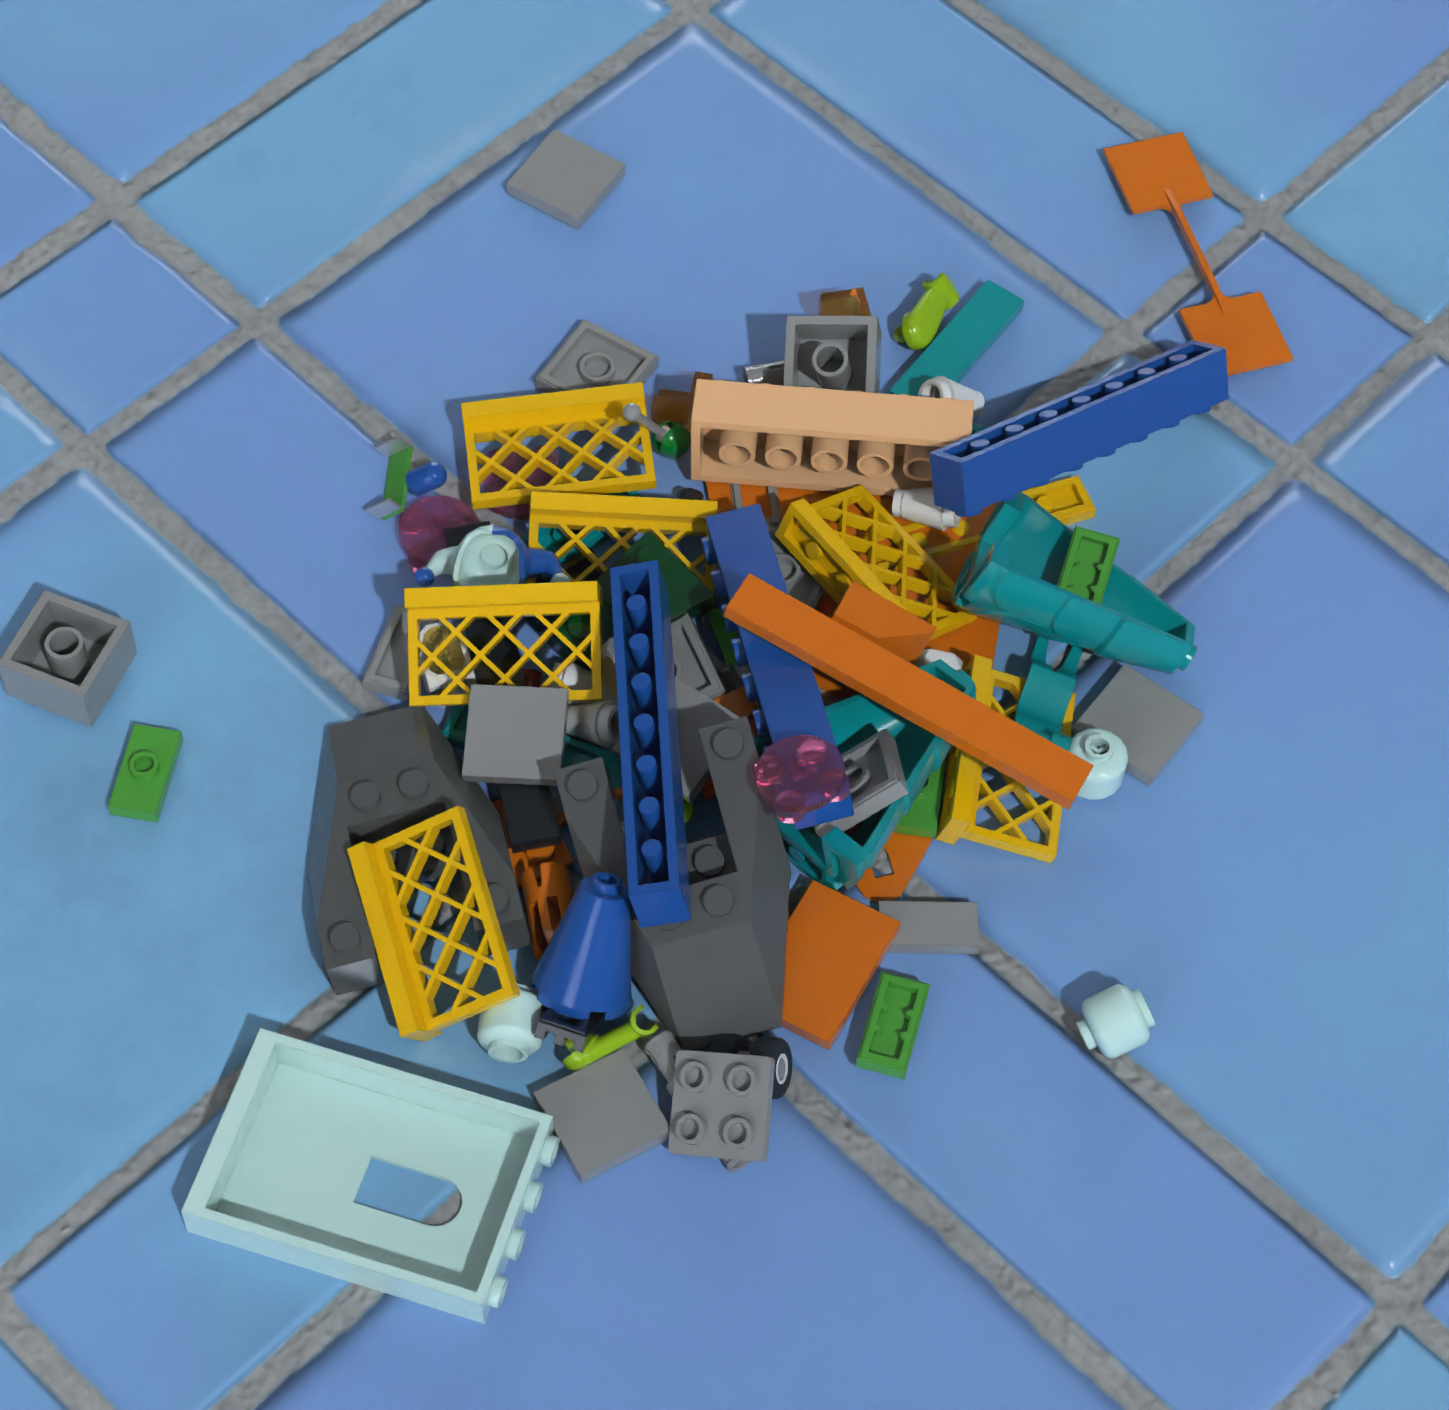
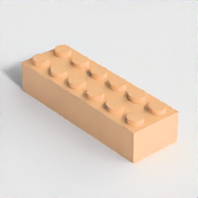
[691,379,974,496]

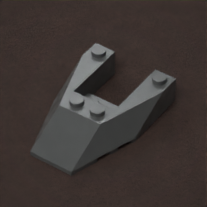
[308,706,532,995]
[553,716,791,1051]

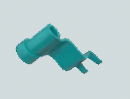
[1014,635,1084,751]

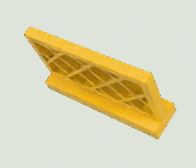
[461,382,657,510]
[775,484,978,641]
[526,491,718,610]
[404,581,604,707]
[936,654,1076,863]
[347,806,521,1042]

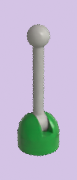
[622,403,691,459]

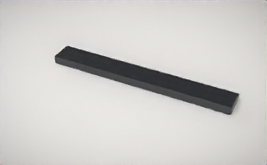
[444,521,561,853]

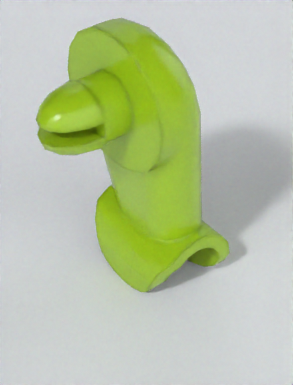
[893,273,959,351]
[562,1004,659,1071]

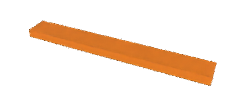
[723,573,1094,810]

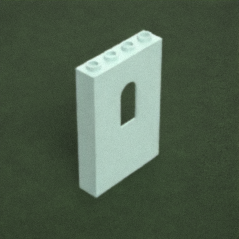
[181,1028,560,1324]

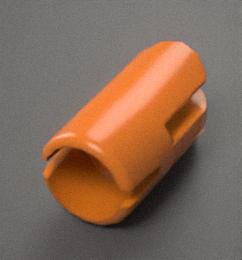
[521,862,573,960]

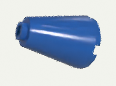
[530,872,632,1020]

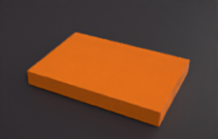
[782,880,901,1050]

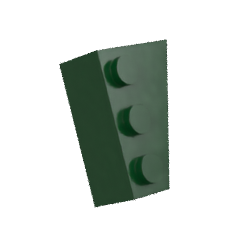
[546,531,716,670]

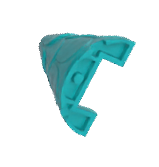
[951,492,1197,674]
[754,659,976,890]

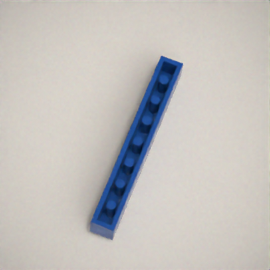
[929,340,1229,517]
[701,503,854,830]
[610,560,692,928]

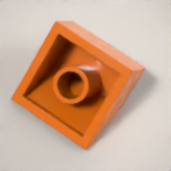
[812,580,937,700]

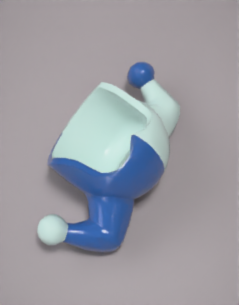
[414,524,570,587]

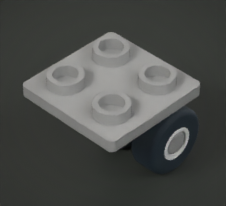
[668,1034,792,1162]

